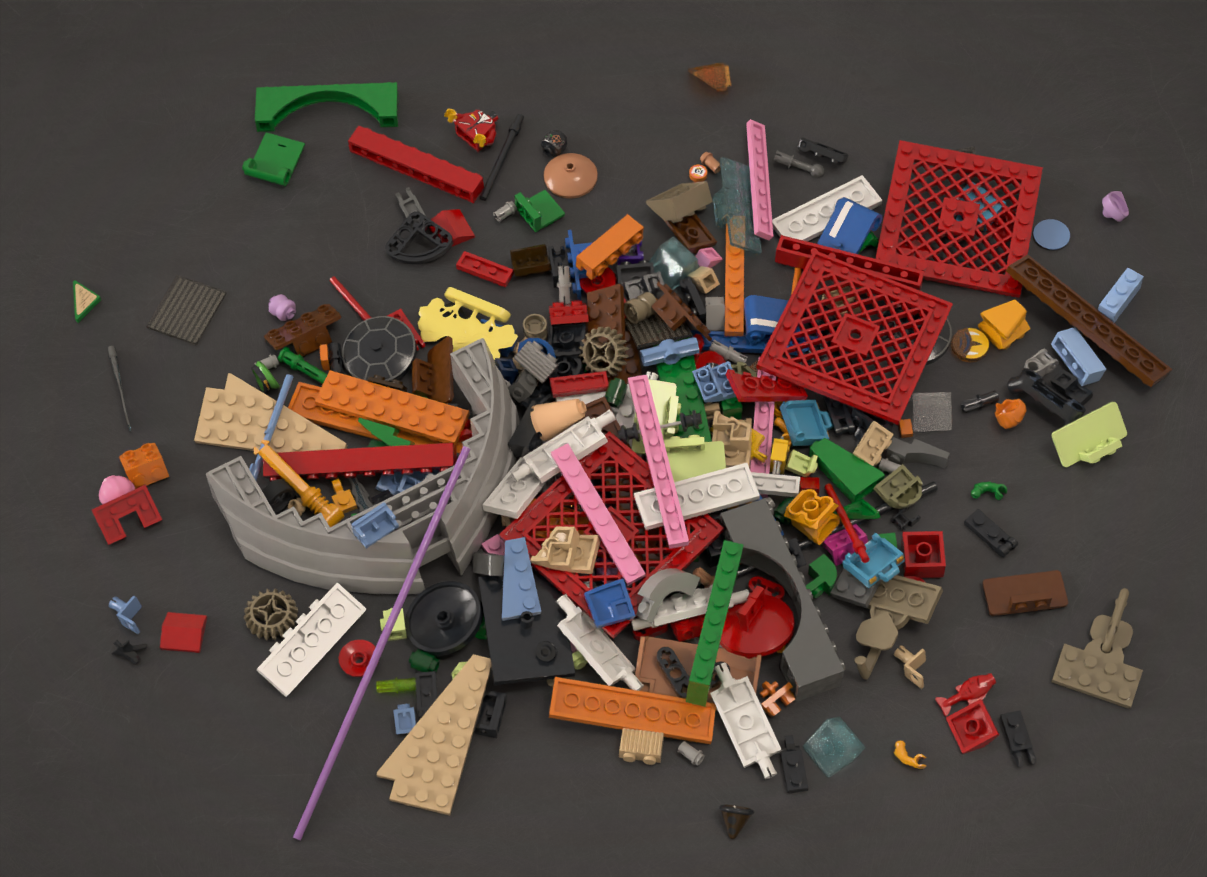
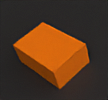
[899,419,913,438]

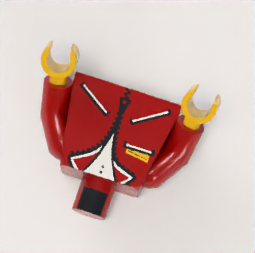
[444,108,499,152]

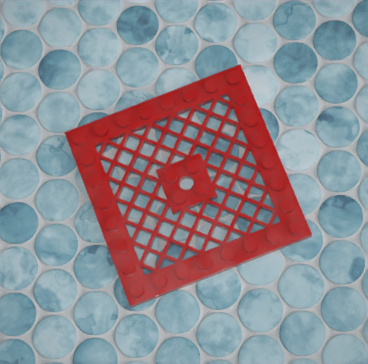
[876,140,1043,298]
[756,250,953,425]
[499,431,724,639]

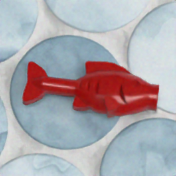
[935,673,996,717]

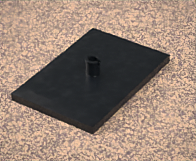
[478,571,575,685]

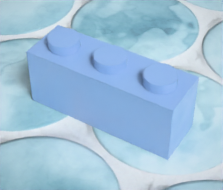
[1098,268,1144,323]
[1051,327,1106,386]

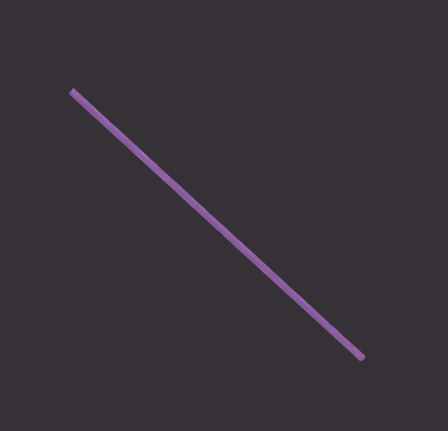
[293,446,471,841]

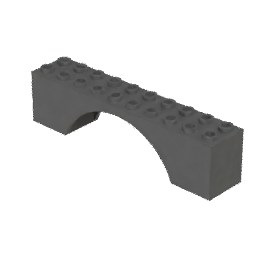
[719,498,845,702]

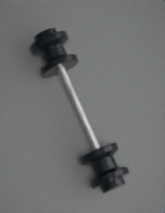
[618,410,702,445]

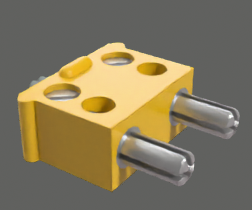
[770,436,790,475]

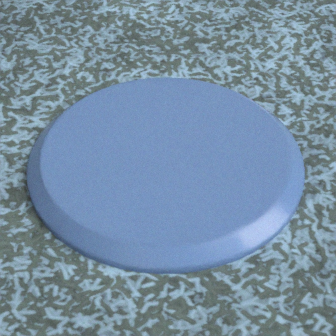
[1033,219,1070,250]

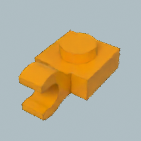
[331,478,357,514]

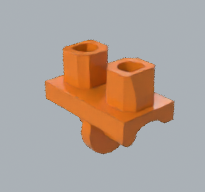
[760,681,796,718]

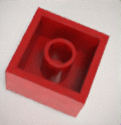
[901,531,946,578]

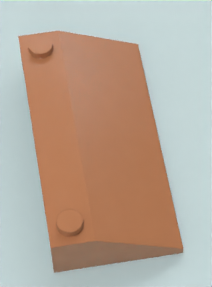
[635,636,762,711]

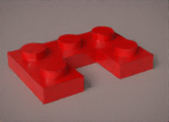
[91,485,162,545]

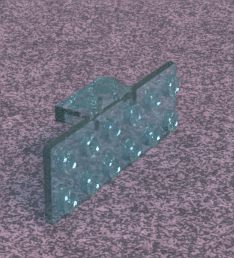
[713,157,762,254]

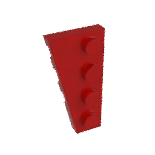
[725,369,808,402]

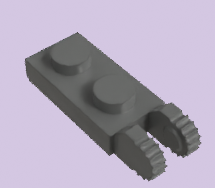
[396,187,426,230]

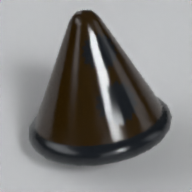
[719,804,755,839]

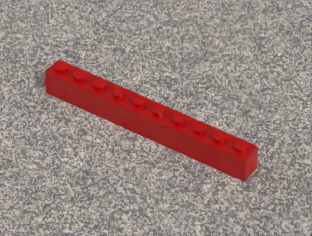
[263,443,457,482]

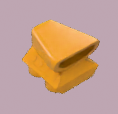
[978,300,1030,349]
[784,489,840,545]

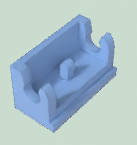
[351,502,399,549]

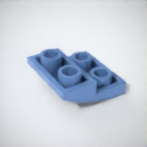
[692,361,736,402]

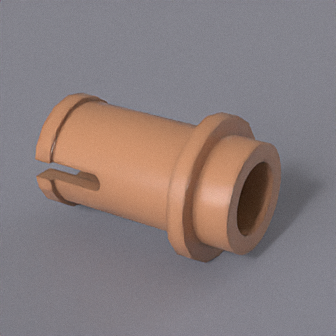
[700,152,723,174]

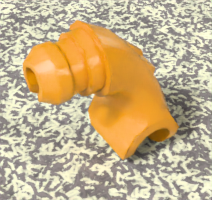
[774,417,792,447]
[893,741,926,769]

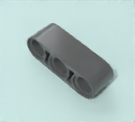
[473,552,504,576]

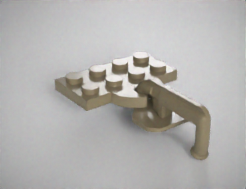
[854,575,943,680]
[1052,588,1143,709]

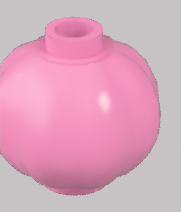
[99,475,135,504]

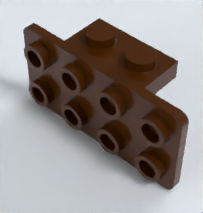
[651,282,712,342]
[264,304,341,356]
[412,336,454,404]
[982,570,1068,616]

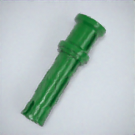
[278,347,328,384]

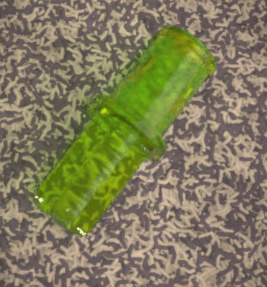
[376,677,416,694]

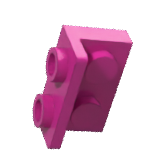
[822,524,868,566]

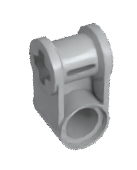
[1024,348,1059,377]

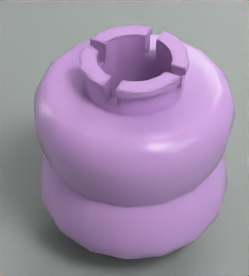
[269,294,296,321]

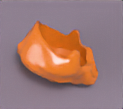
[994,399,1027,429]

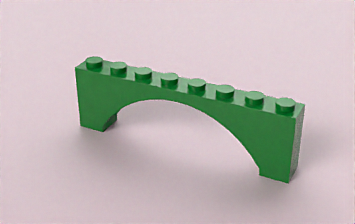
[255,82,399,132]
[686,540,744,707]

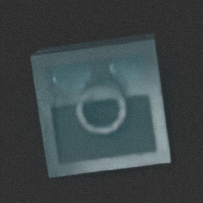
[649,236,698,290]
[803,717,866,777]

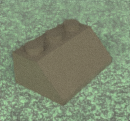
[646,181,713,223]

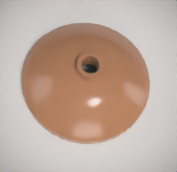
[544,153,597,198]

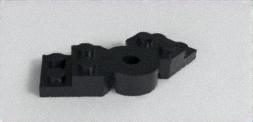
[510,322,588,410]

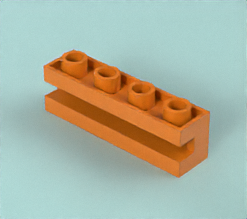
[576,214,644,280]

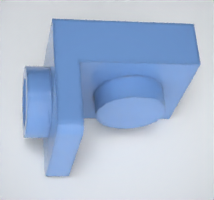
[393,704,416,734]

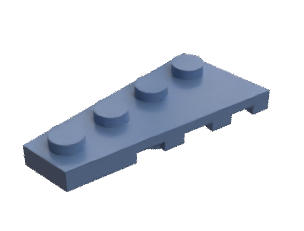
[501,537,541,621]

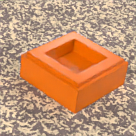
[320,344,330,371]

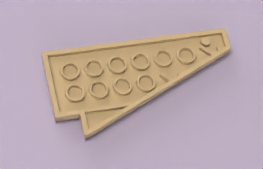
[194,373,347,453]
[377,655,491,816]

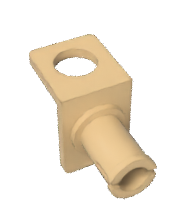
[894,646,926,689]

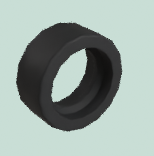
[262,479,295,515]

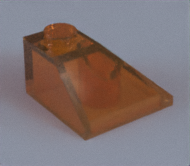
[688,62,732,91]

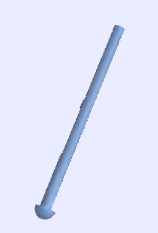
[249,374,293,481]

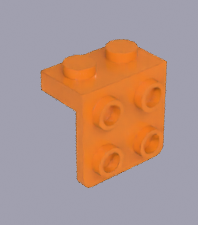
[119,443,169,489]

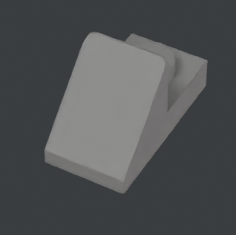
[705,297,725,332]

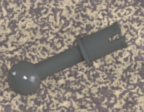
[773,150,824,178]

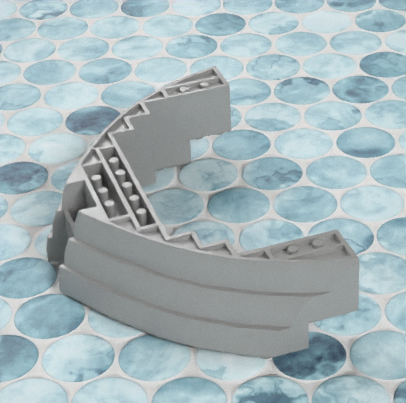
[206,338,520,594]

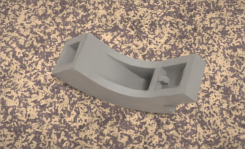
[636,568,700,622]

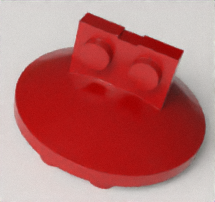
[720,586,795,659]

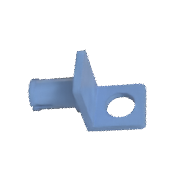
[109,596,142,634]

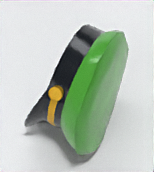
[251,361,280,394]

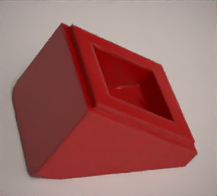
[799,477,820,496]

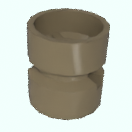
[624,292,657,324]
[523,314,548,341]

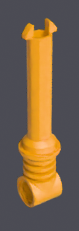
[253,440,345,527]

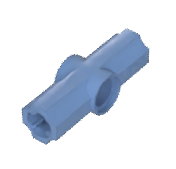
[640,337,699,366]

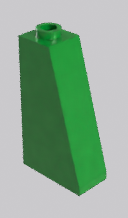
[809,438,885,503]

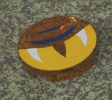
[951,328,989,362]

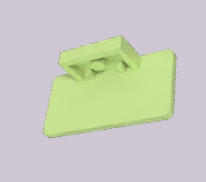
[631,379,681,455]
[1051,402,1127,467]
[647,435,726,482]

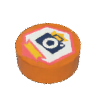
[689,164,707,182]

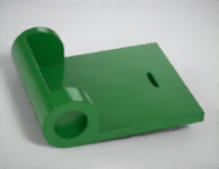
[242,132,305,186]

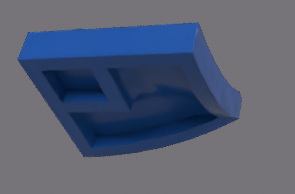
[584,579,636,629]

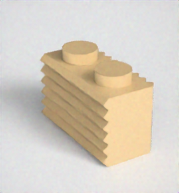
[619,728,664,765]

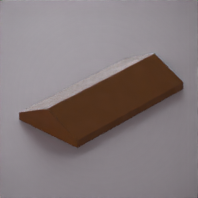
[650,198,717,254]

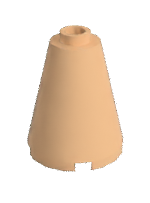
[531,399,587,442]

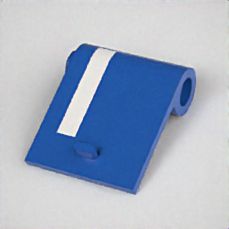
[817,197,882,254]
[744,295,803,343]

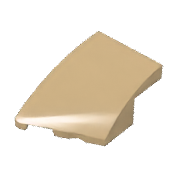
[712,411,752,469]
[530,526,601,574]

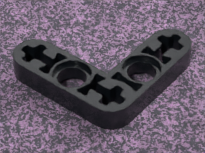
[657,647,730,699]

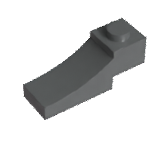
[886,437,950,469]

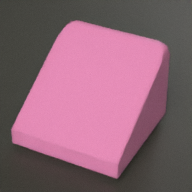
[694,247,723,268]

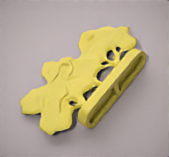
[418,287,518,362]

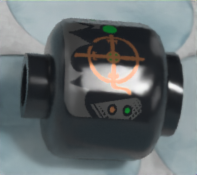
[541,130,568,157]

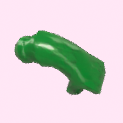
[971,482,1007,500]

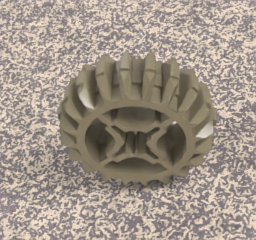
[579,327,629,378]
[244,588,298,641]

